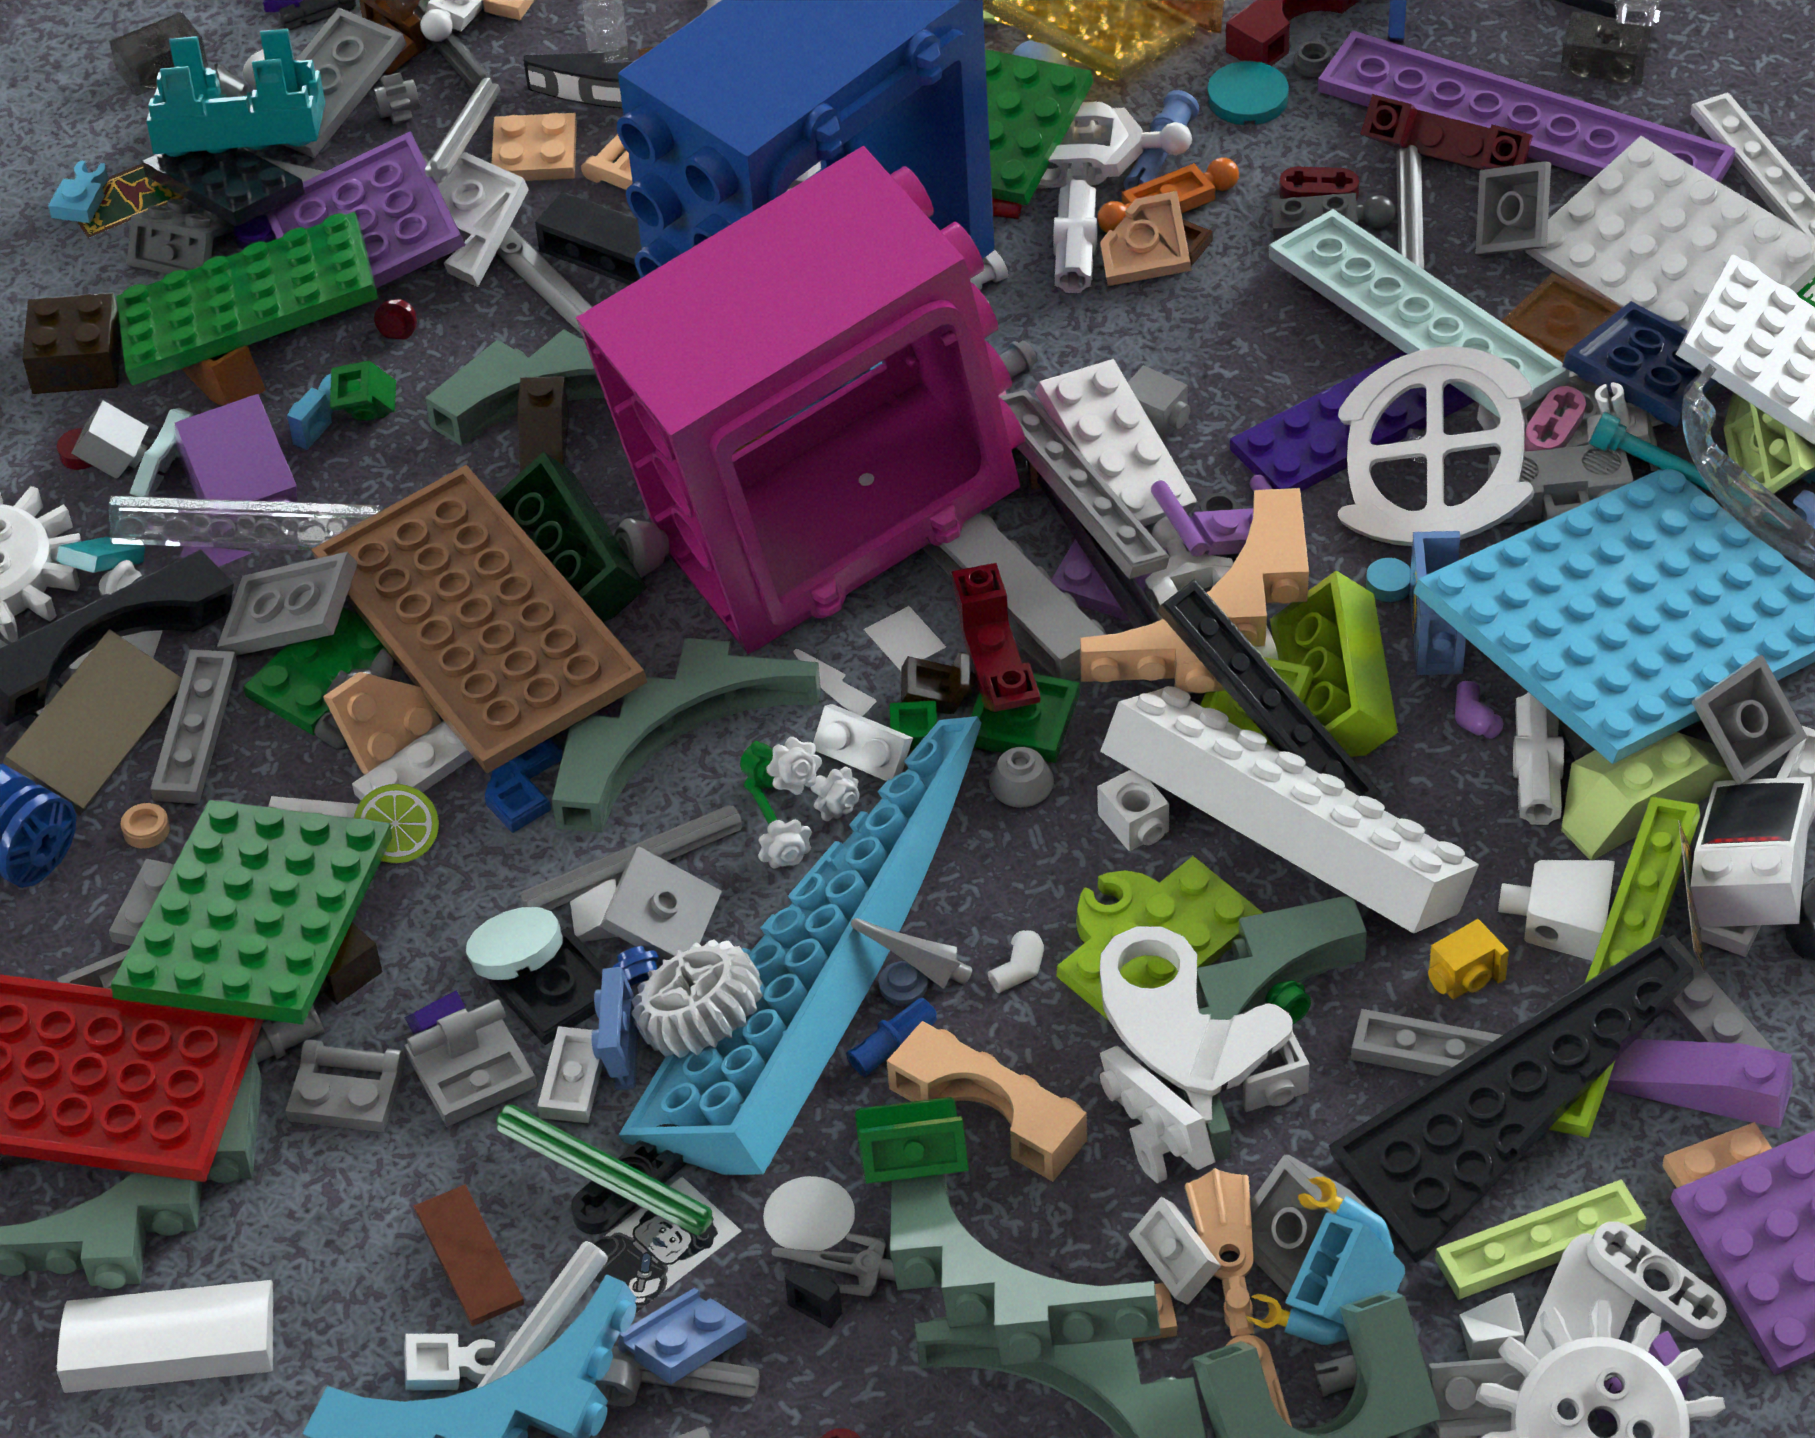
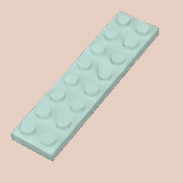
[1269,209,1570,418]

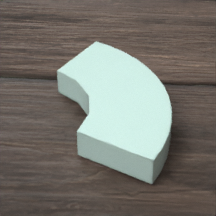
[129,408,194,499]

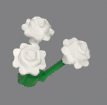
[740,737,860,869]

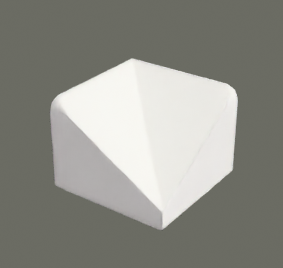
[1459,1293,1525,1361]

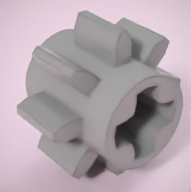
[373,72,420,125]

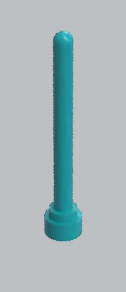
[1588,411,1794,527]

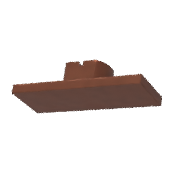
[414,1184,525,1327]

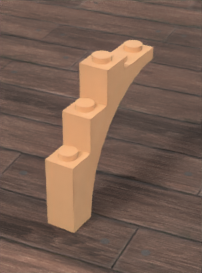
[1080,488,1309,693]

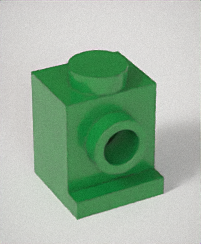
[330,360,396,421]

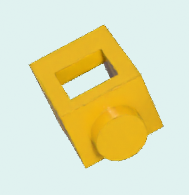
[1428,919,1509,1000]

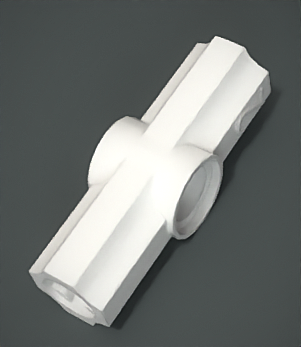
[1053,180,1097,293]
[1513,692,1564,825]

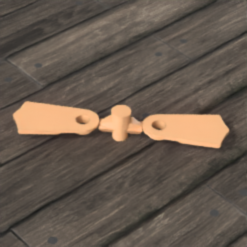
[1185,1168,1292,1427]

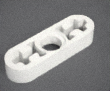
[1587,1221,1726,1339]

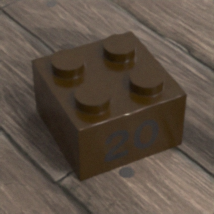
[22,293,121,394]

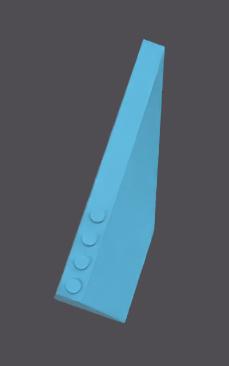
[618,716,981,1175]

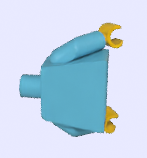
[1246,1177,1405,1345]

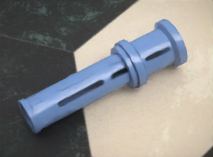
[1123,90,1199,190]

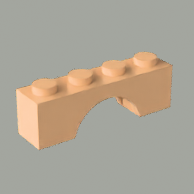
[887,1021,1087,1182]

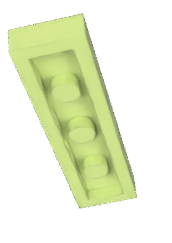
[1435,1179,1646,1300]

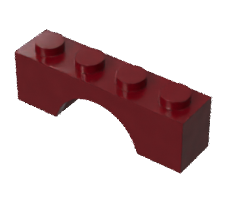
[1225,0,1360,66]

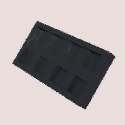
[142,147,305,227]

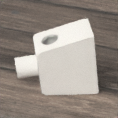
[1498,860,1615,961]

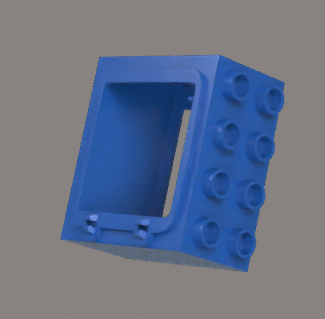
[616,0,995,278]

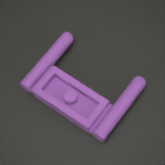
[1151,475,1307,556]

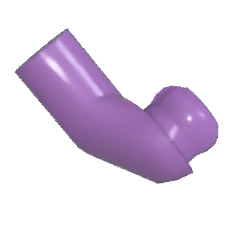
[1455,681,1503,739]

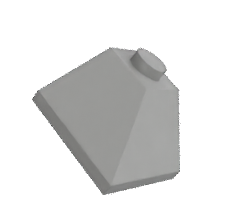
[1475,161,1551,255]
[1691,655,1807,785]
[1250,1155,1370,1295]

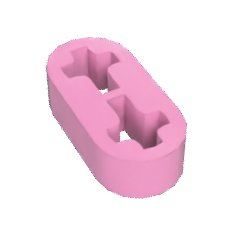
[1524,386,1586,452]

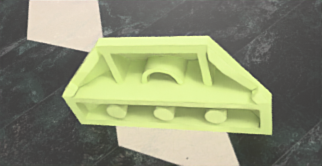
[1723,393,1815,495]
[1561,732,1734,860]

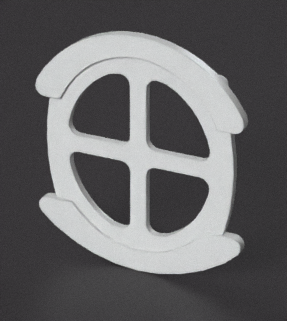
[1338,346,1535,546]

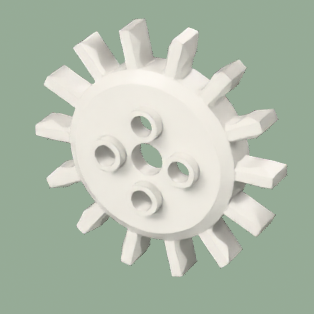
[0,486,81,642]
[1475,1299,1725,1438]

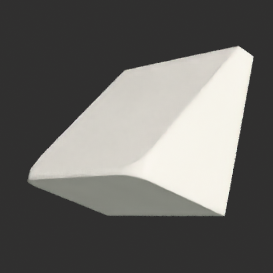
[570,879,618,942]

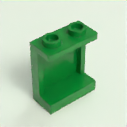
[855,1097,969,1184]

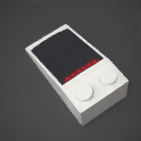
[1690,777,1812,927]

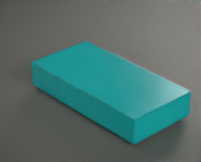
[57,537,145,573]

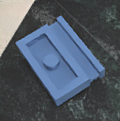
[591,967,639,1090]
[618,1288,747,1385]

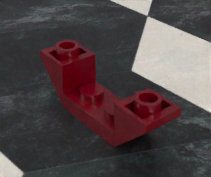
[1360,94,1533,170]
[951,563,1041,712]

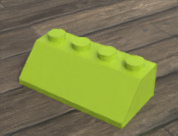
[1270,570,1398,757]

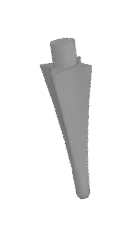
[850,918,972,989]

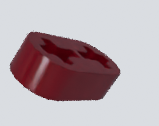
[1279,166,1359,201]

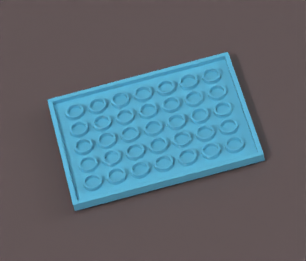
[1414,469,1815,764]

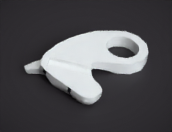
[1100,927,1293,1124]

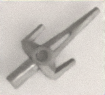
[771,1233,896,1297]

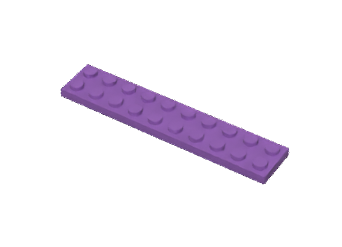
[1318,30,1736,183]

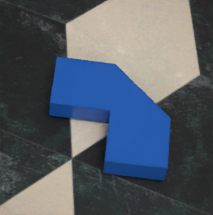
[1388,0,1406,42]
[485,738,563,833]

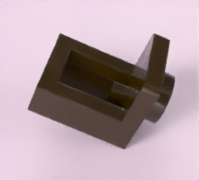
[901,652,975,714]

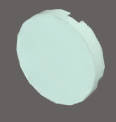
[466,907,563,980]

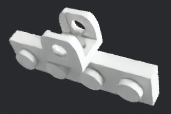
[1100,1045,1215,1183]

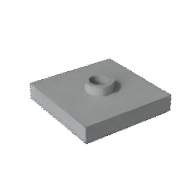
[599,846,722,960]

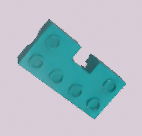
[146,29,326,156]

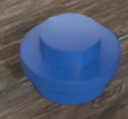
[612,946,659,986]

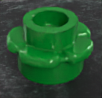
[1265,980,1311,1024]

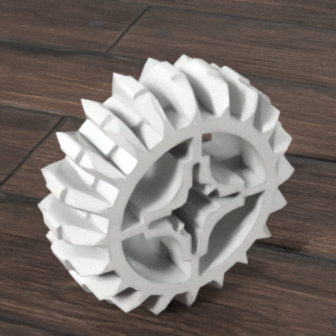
[631,939,763,1058]

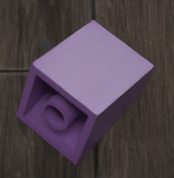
[174,394,297,530]

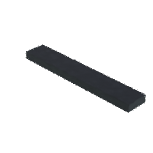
[1156,579,1381,799]

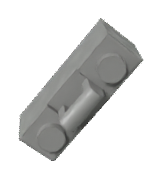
[1487,445,1633,523]

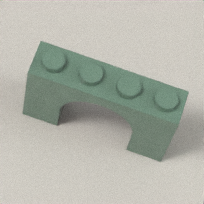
[1192,1290,1441,1438]

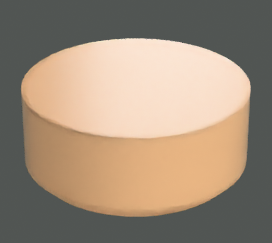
[120,803,170,848]

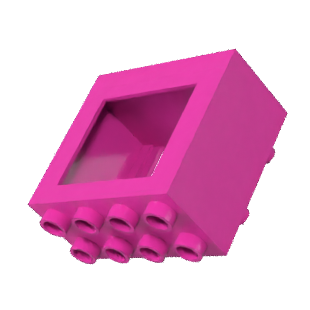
[576,146,1025,654]

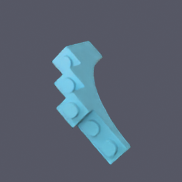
[302,1274,637,1438]

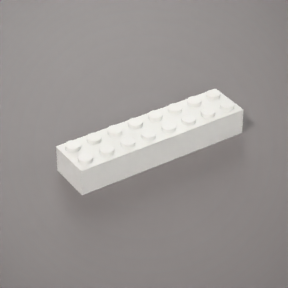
[1100,686,1479,933]

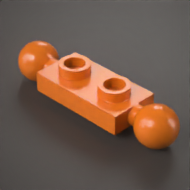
[1097,157,1239,233]

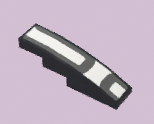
[524,52,633,109]

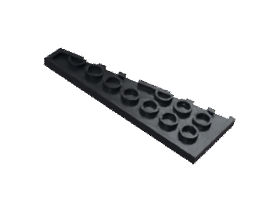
[1329,934,1694,1263]

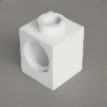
[1097,769,1169,851]

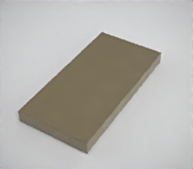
[3,629,182,815]

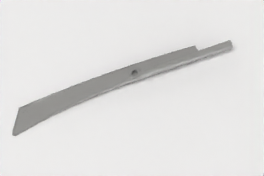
[422,154,592,335]

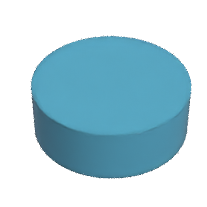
[1366,558,1411,602]

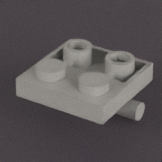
[404,999,537,1127]

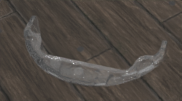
[1682,363,1815,568]

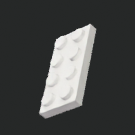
[1035,359,1198,526]

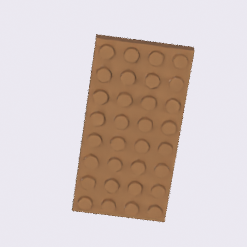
[311,465,647,773]

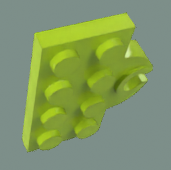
[1056,856,1263,1020]

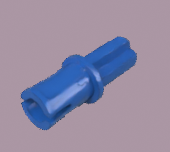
[846,998,937,1078]

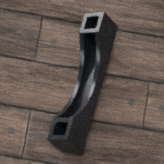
[0,549,234,726]

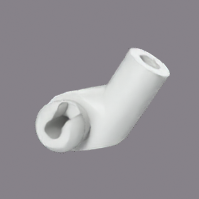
[988,930,1044,993]

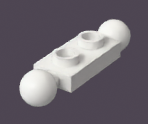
[420,0,484,42]

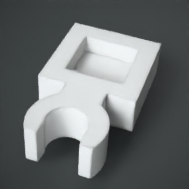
[404,1334,495,1390]

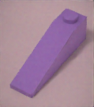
[1606,1039,1793,1129]

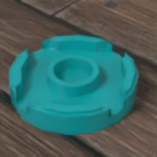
[1207,61,1289,125]

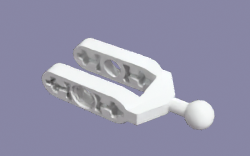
[1036,102,1192,189]
[1145,517,1279,694]

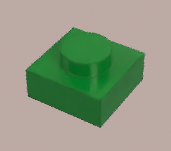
[889,701,937,750]

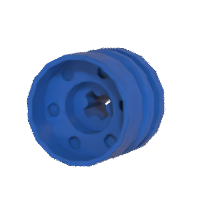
[0,764,76,888]

